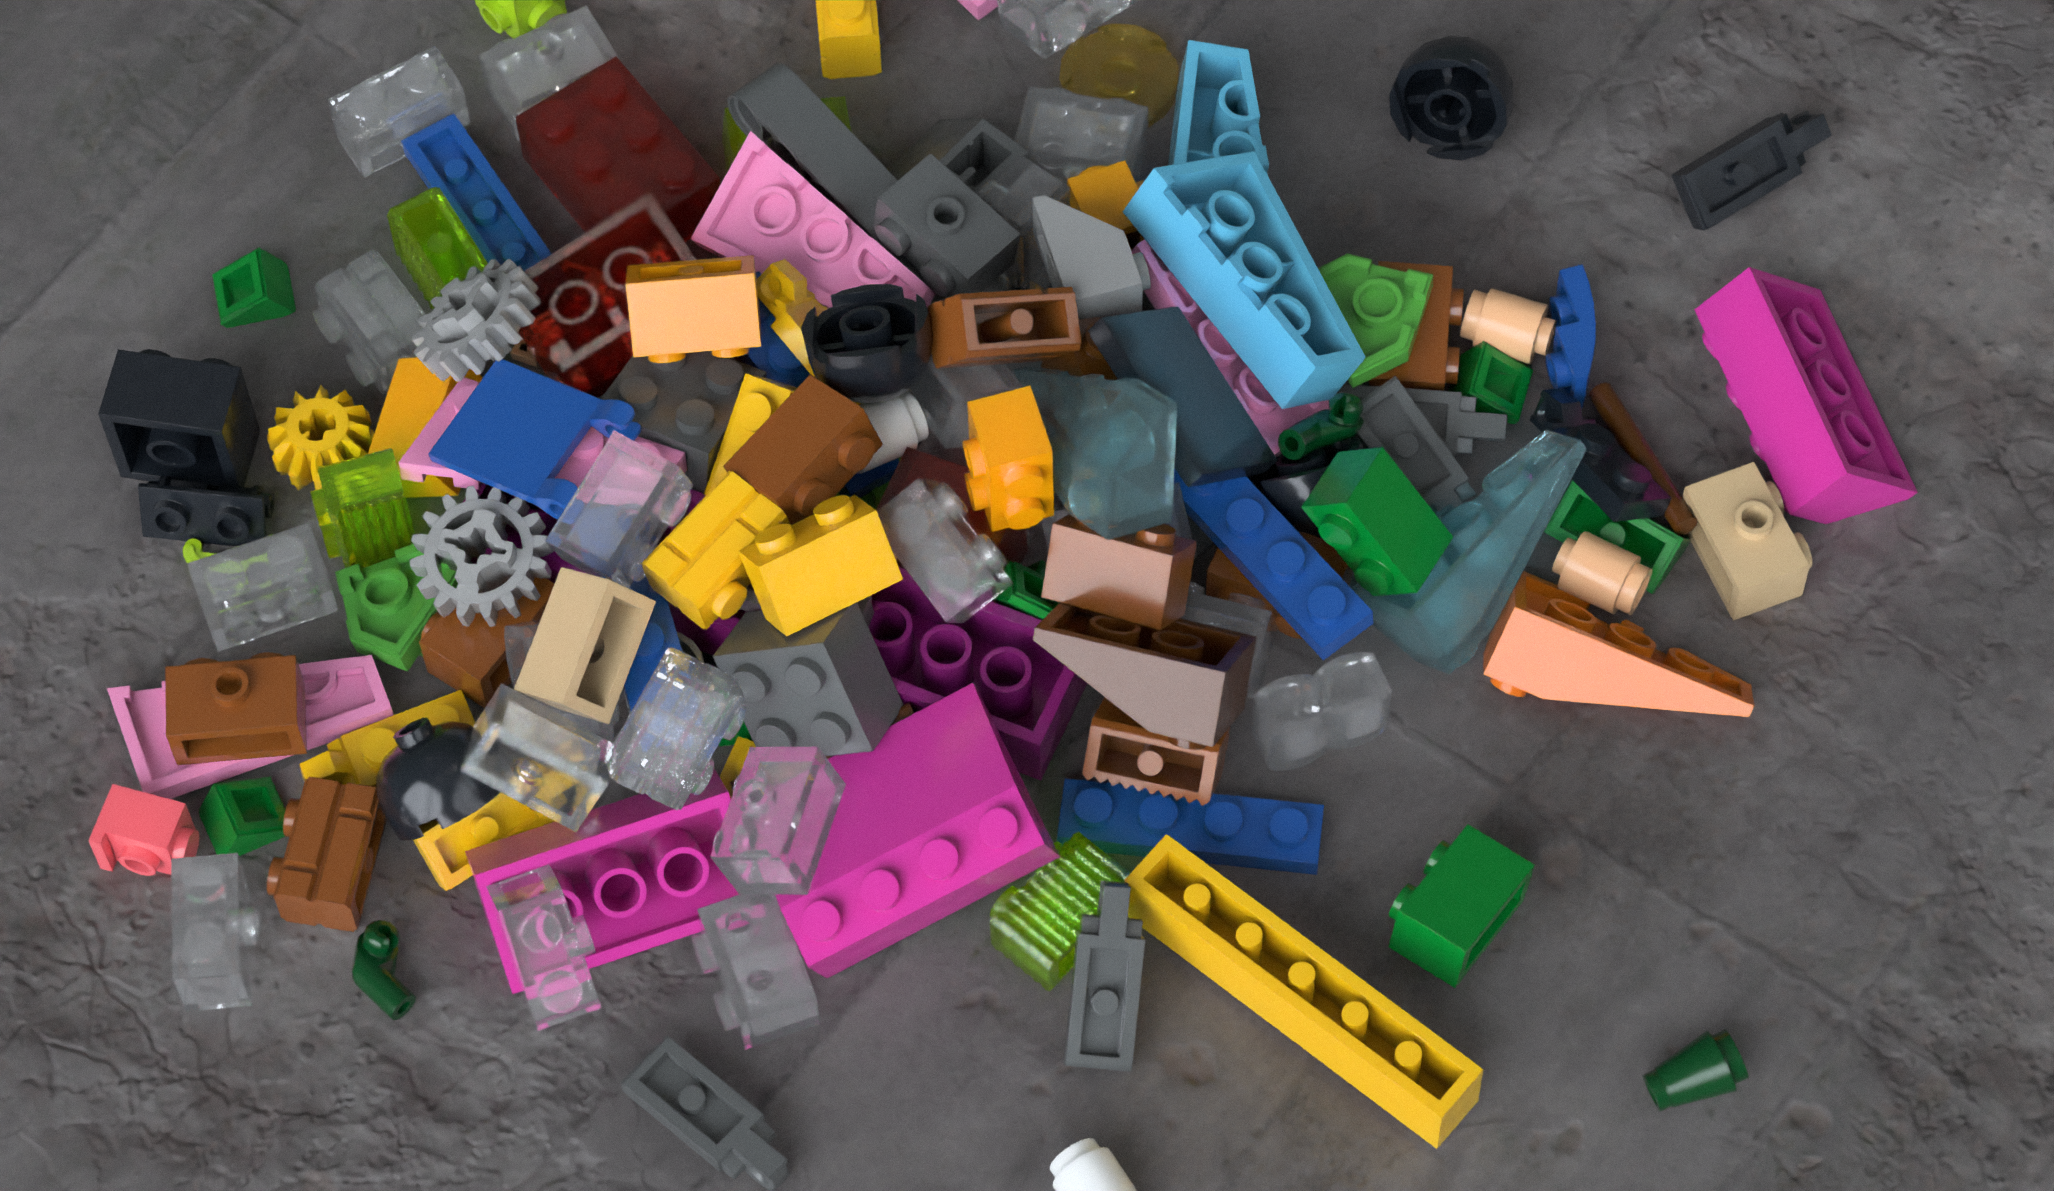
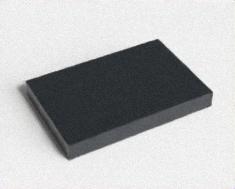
[1088,307,1278,487]

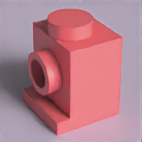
[88,784,199,877]

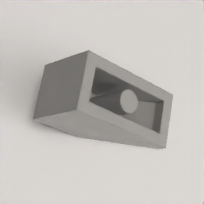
[1032,195,1151,320]

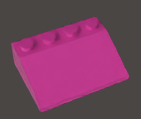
[743,683,1060,978]

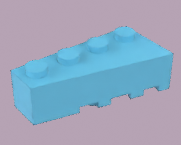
[1168,40,1269,175]
[1122,151,1366,409]

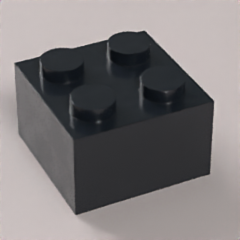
[98,349,260,491]

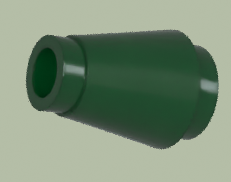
[1642,1029,1749,1112]

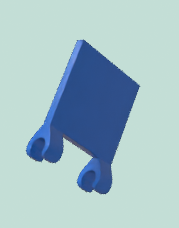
[428,359,642,526]

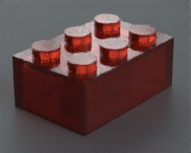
[515,56,721,274]
[518,193,697,398]

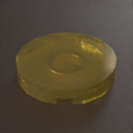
[1059,23,1179,134]

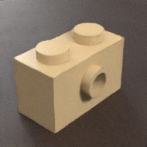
[1683,462,1812,621]
[514,567,656,724]

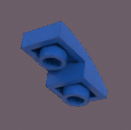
[1546,264,1596,408]

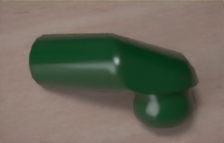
[1278,393,1364,460]
[352,920,416,1020]

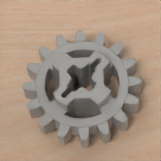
[412,259,541,382]
[409,485,553,627]

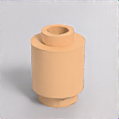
[1460,288,1557,364]
[1552,531,1653,615]

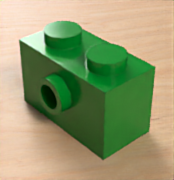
[1301,447,1453,596]
[1388,824,1535,988]

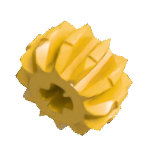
[267,385,374,496]

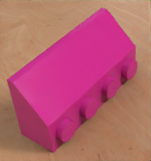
[1694,267,1918,524]
[465,769,764,994]

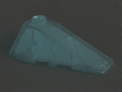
[1014,366,1177,540]
[1351,430,1587,674]

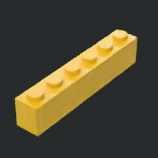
[1124,834,1484,1149]

